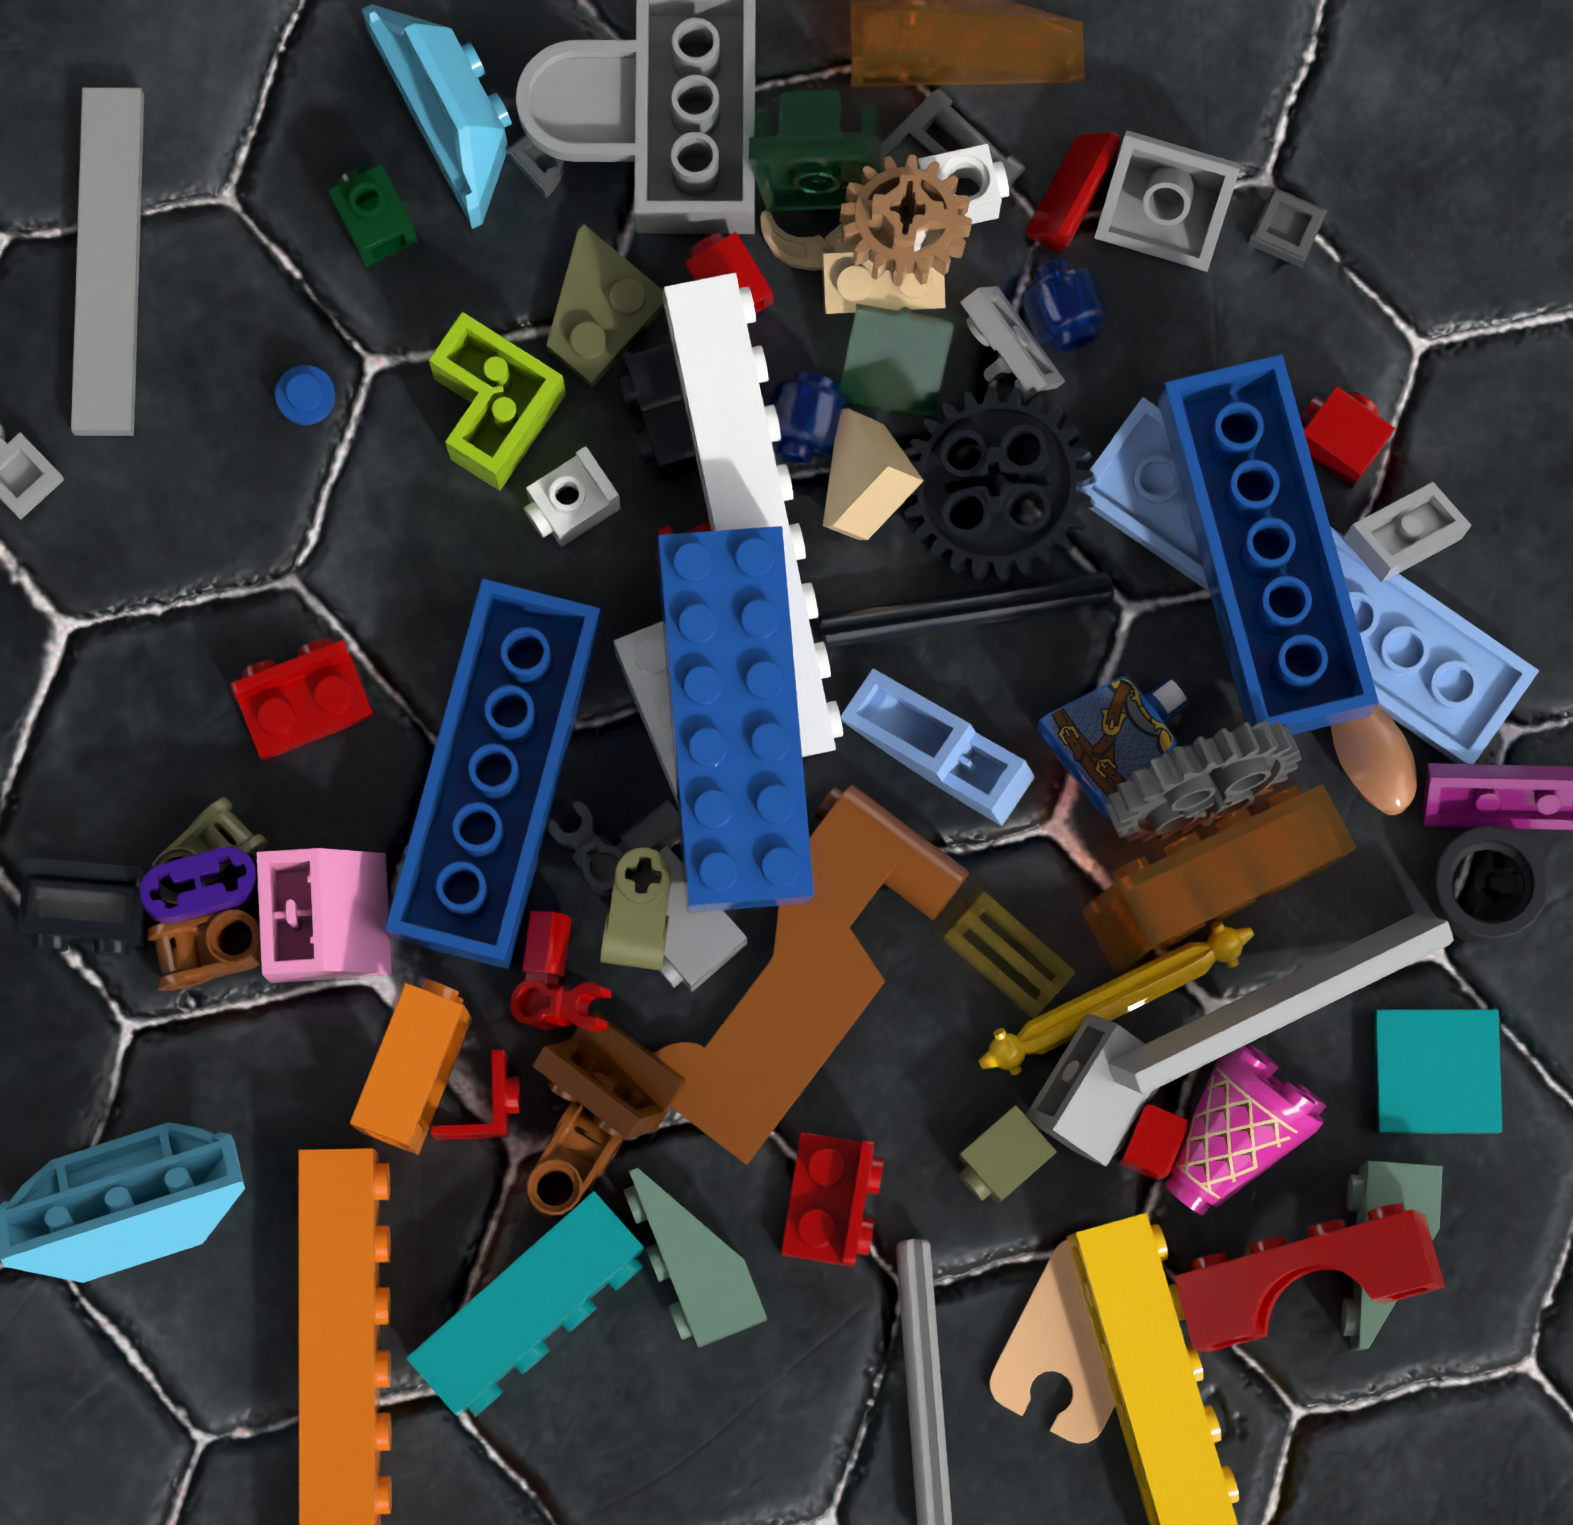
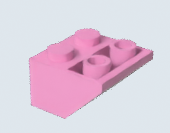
[257,848,393,983]

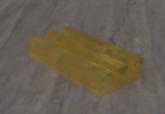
[943,892,1076,1019]

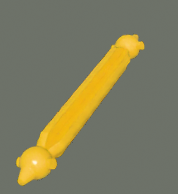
[978,921,1254,1075]

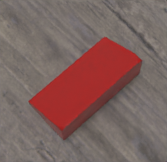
[1025,132,1121,254]

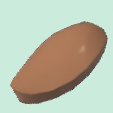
[1331,706,1417,815]

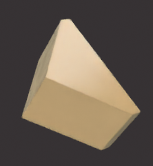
[823,409,924,540]

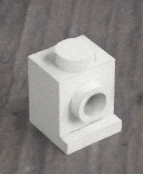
[524,446,621,547]

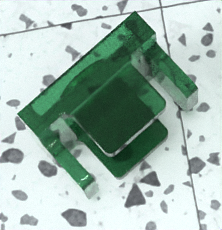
[748,90,884,212]

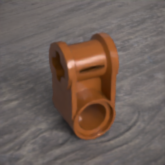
[146,910,262,991]
[527,1101,625,1221]

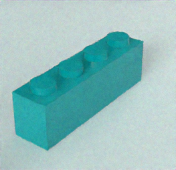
[406,1191,645,1417]

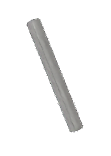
[896,1239,952,1525]

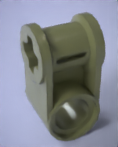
[152,797,268,908]
[600,847,671,971]

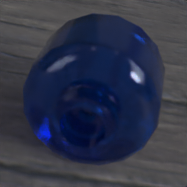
[1021,260,1108,353]
[768,371,848,465]

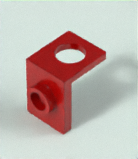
[431,1049,520,1140]

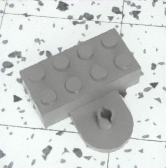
[516,0,756,234]

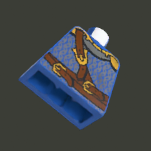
[1036,675,1189,820]

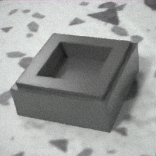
[1248,187,1328,268]

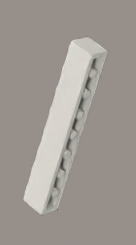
[662,273,843,757]

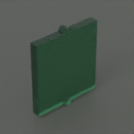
[837,304,954,417]

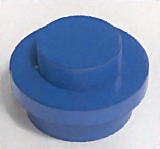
[275,365,336,425]

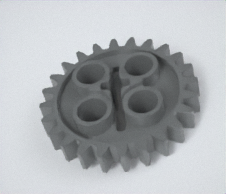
[1105,720,1302,842]

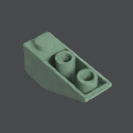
[1341,1161,1443,1351]
[623,1168,767,1348]

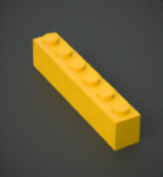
[1066,1213,1239,1525]

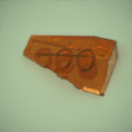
[848,0,1085,87]

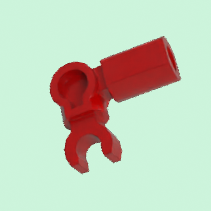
[510,911,612,1032]

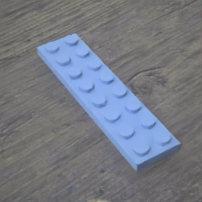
[1080,397,1539,764]

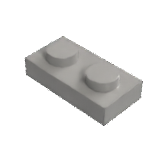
[1343,482,1471,583]

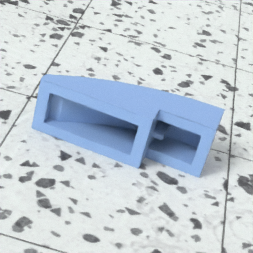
[840,669,1035,826]

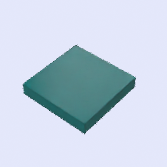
[1373,1010,1502,1134]

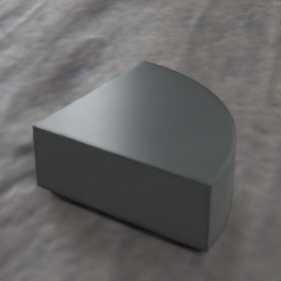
[506,134,566,198]

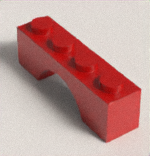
[1174,1203,1445,1352]

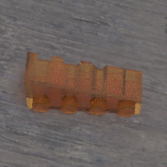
[1082,784,1357,974]

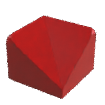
[1118,1105,1189,1181]

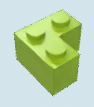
[429,312,566,491]

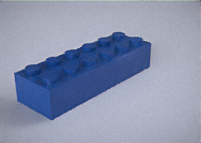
[1158,354,1379,735]
[657,526,814,913]
[385,578,603,970]

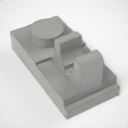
[960,286,1065,402]

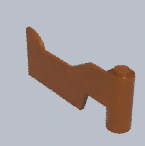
[653,784,969,1165]

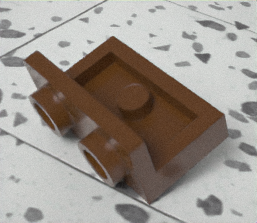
[532,1011,686,1139]

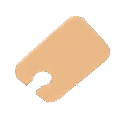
[989,1240,1115,1444]

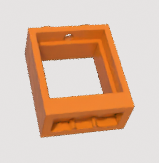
[350,979,473,1155]

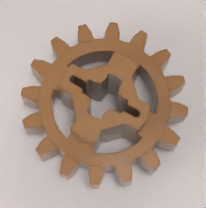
[839,155,972,286]

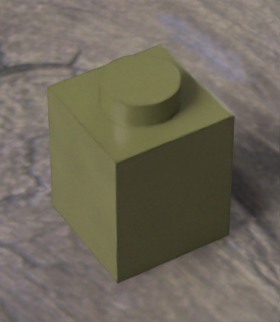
[957,1105,1057,1204]

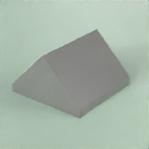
[1094,130,1241,272]

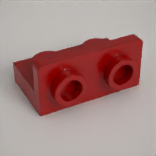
[230,638,375,761]
[781,1132,884,1267]

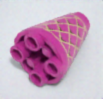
[1164,1045,1327,1215]

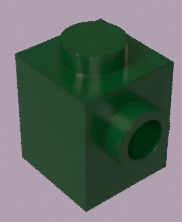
[328,164,418,269]

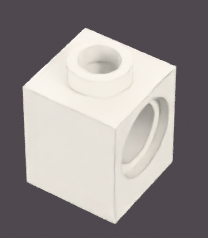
[917,144,1009,224]

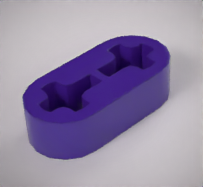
[140,847,257,924]

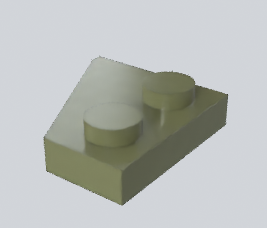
[546,224,665,388]

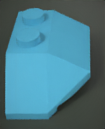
[361,4,512,229]
[0,1122,245,1283]

